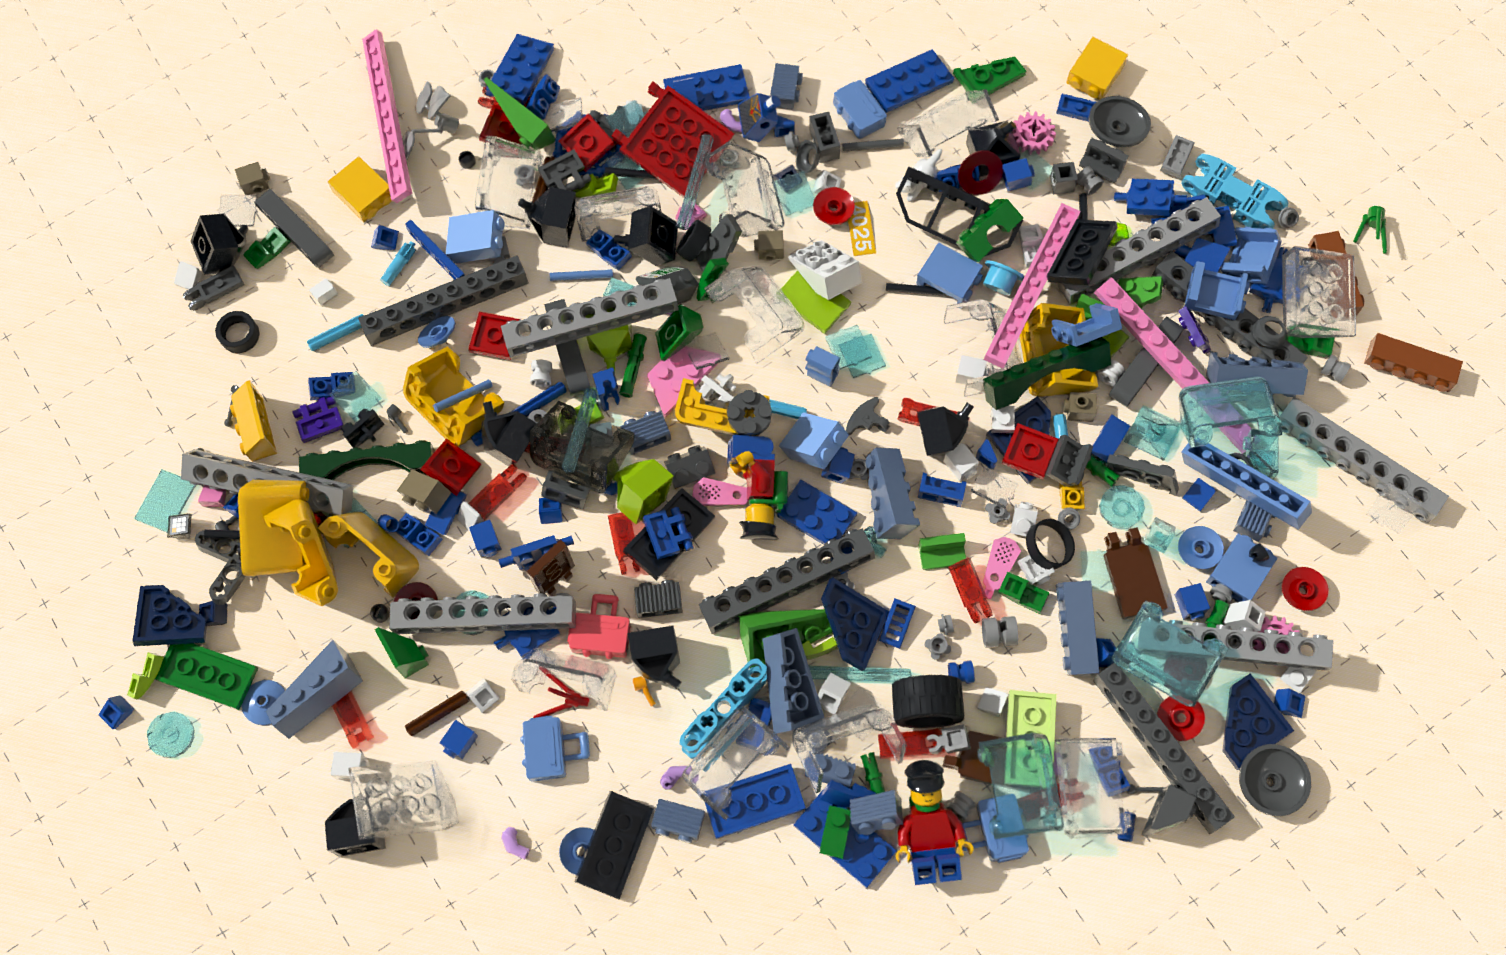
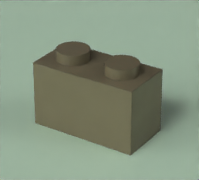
[397,470,452,514]

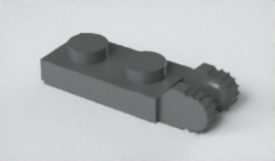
[183,266,245,311]

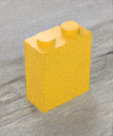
[1066,36,1128,100]
[327,156,392,222]

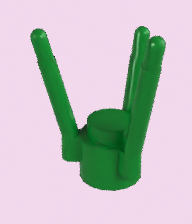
[1353,206,1387,254]

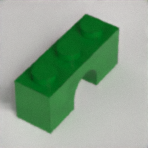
[956,199,1024,262]

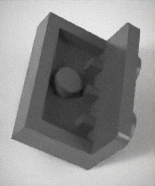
[1079,138,1129,183]
[1045,435,1093,487]
[664,445,716,489]

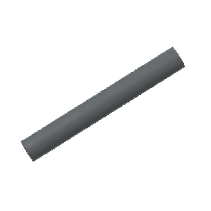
[842,138,904,152]

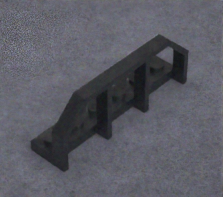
[896,165,1024,256]

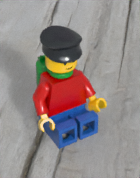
[727,435,788,540]
[896,760,974,885]

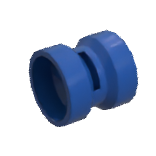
[948,660,975,684]

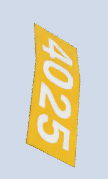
[848,201,876,256]

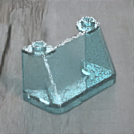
[1178,377,1282,448]
[1112,600,1229,707]
[978,733,1063,839]

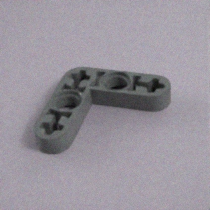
[195,530,246,605]

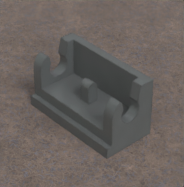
[541,470,591,510]

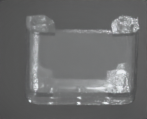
[475,136,544,229]
[575,186,661,242]
[511,648,616,711]
[1055,738,1132,839]

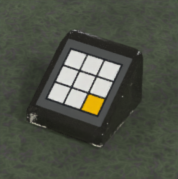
[167,513,192,539]

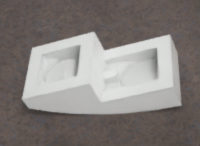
[1018,224,1044,268]

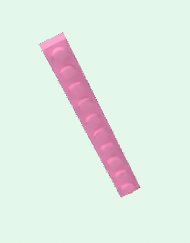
[362,29,412,203]
[983,203,1081,369]
[1094,277,1260,454]

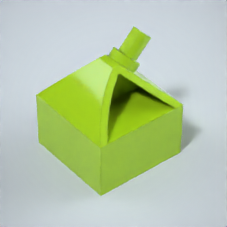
[585,308,632,372]
[610,459,674,525]

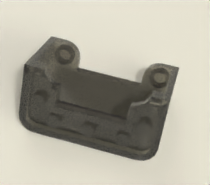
[530,400,635,493]

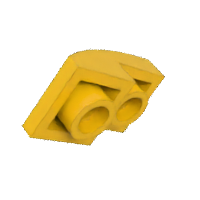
[1059,481,1085,509]

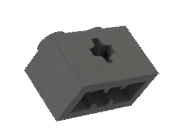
[809,111,840,163]

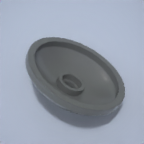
[1089,96,1151,147]
[1239,744,1311,816]

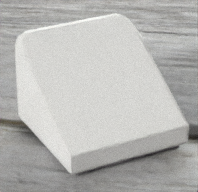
[813,170,842,194]
[174,261,203,290]
[308,278,338,306]
[457,502,483,532]
[466,678,500,713]
[977,687,1008,718]

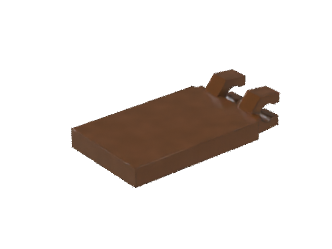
[1103,527,1168,620]
[526,539,575,596]
[942,730,1031,793]

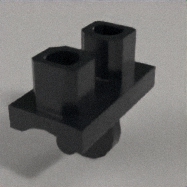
[341,409,385,448]

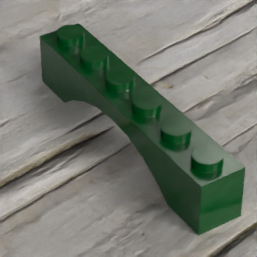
[983,337,1111,410]
[299,440,435,480]

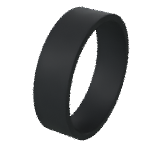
[1026,519,1075,570]

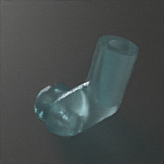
[864,526,887,558]

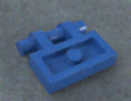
[643,507,694,560]

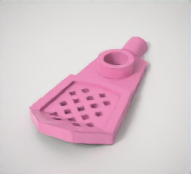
[692,477,749,506]
[983,537,1021,599]

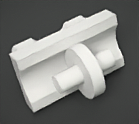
[699,374,736,409]

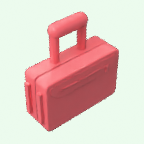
[567,594,631,659]

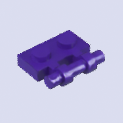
[1178,306,1211,354]
[292,396,344,443]

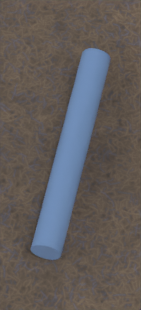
[550,269,613,281]
[433,379,493,412]

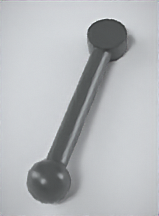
[224,385,240,427]
[1126,784,1176,794]

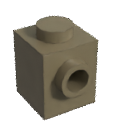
[235,161,270,196]
[754,230,784,261]
[1063,392,1097,422]

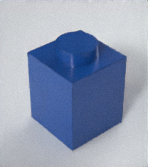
[1002,158,1035,192]
[821,447,855,484]
[469,519,502,557]
[1174,583,1210,621]
[440,720,478,760]

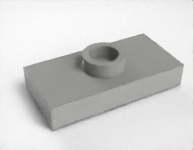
[1160,135,1195,178]

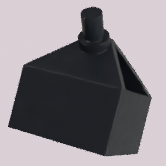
[966,120,1020,177]
[518,187,577,248]
[613,205,678,266]
[190,214,249,275]
[481,401,539,465]
[917,402,974,456]
[628,625,682,689]
[325,787,386,857]

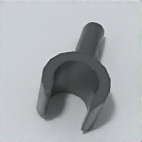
[386,404,408,434]
[215,515,239,530]

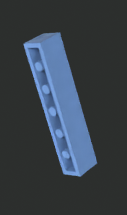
[1181,435,1312,530]

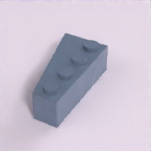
[1206,351,1308,397]
[866,447,920,539]
[1055,580,1099,675]
[763,628,825,734]
[266,639,363,739]

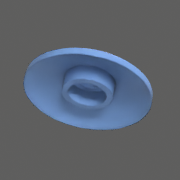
[418,316,456,348]
[1178,526,1224,570]
[241,680,285,725]
[559,827,594,875]

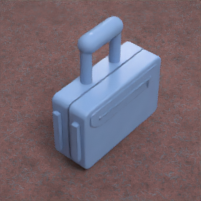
[833,80,887,139]
[520,716,590,782]
[962,794,1029,863]

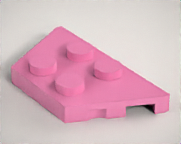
[647,347,721,418]

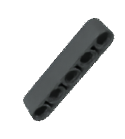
[254,189,334,268]
[544,299,592,397]
[1108,316,1184,407]

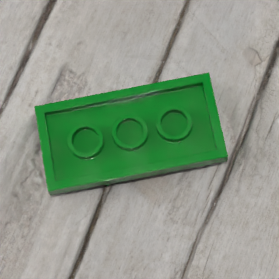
[155,643,259,711]

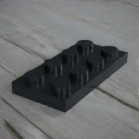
[1047,219,1118,285]
[623,488,715,581]
[574,791,654,900]

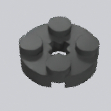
[727,390,772,436]

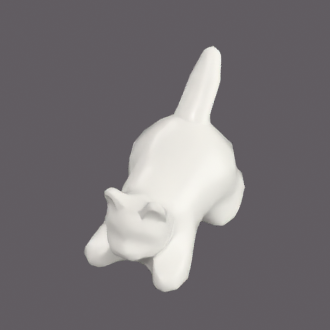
[895,149,943,202]

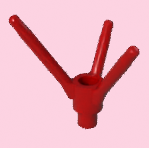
[533,666,589,718]

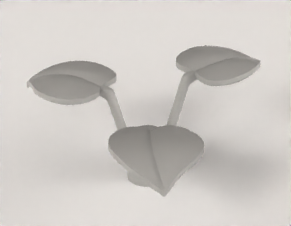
[402,81,459,161]

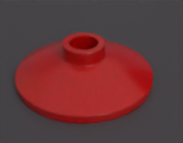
[813,187,855,225]
[1282,567,1328,611]
[1157,694,1205,741]

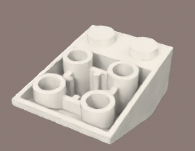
[788,240,862,300]

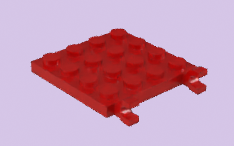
[611,81,734,200]

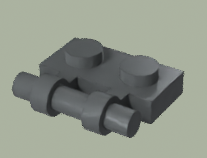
[538,149,592,191]

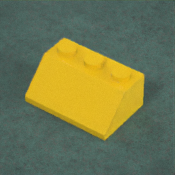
[230,380,277,461]

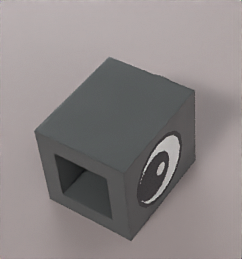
[1050,162,1078,195]

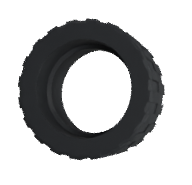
[891,675,965,728]

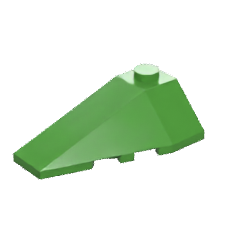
[484,77,556,151]
[739,609,832,668]

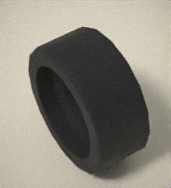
[676,219,711,261]
[215,311,260,354]

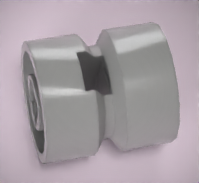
[982,616,1019,648]

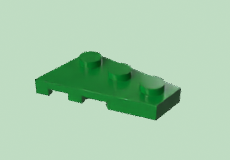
[953,56,1026,103]

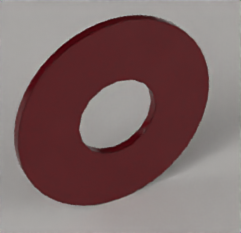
[958,150,1003,195]

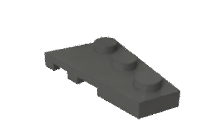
[696,214,742,271]
[1107,454,1179,496]

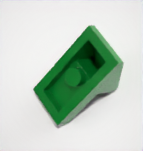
[819,805,851,859]

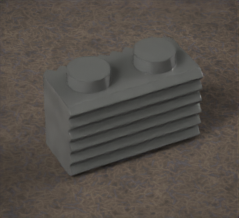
[634,580,683,618]

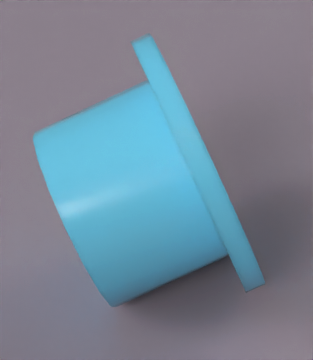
[983,260,1025,296]

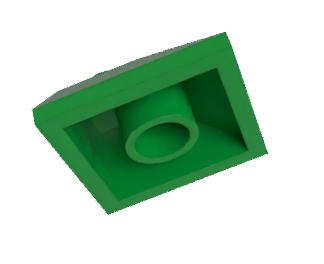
[655,304,704,362]
[374,627,429,679]

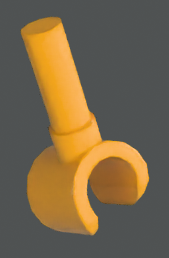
[633,676,656,706]

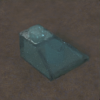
[1124,405,1182,461]
[1243,429,1279,480]

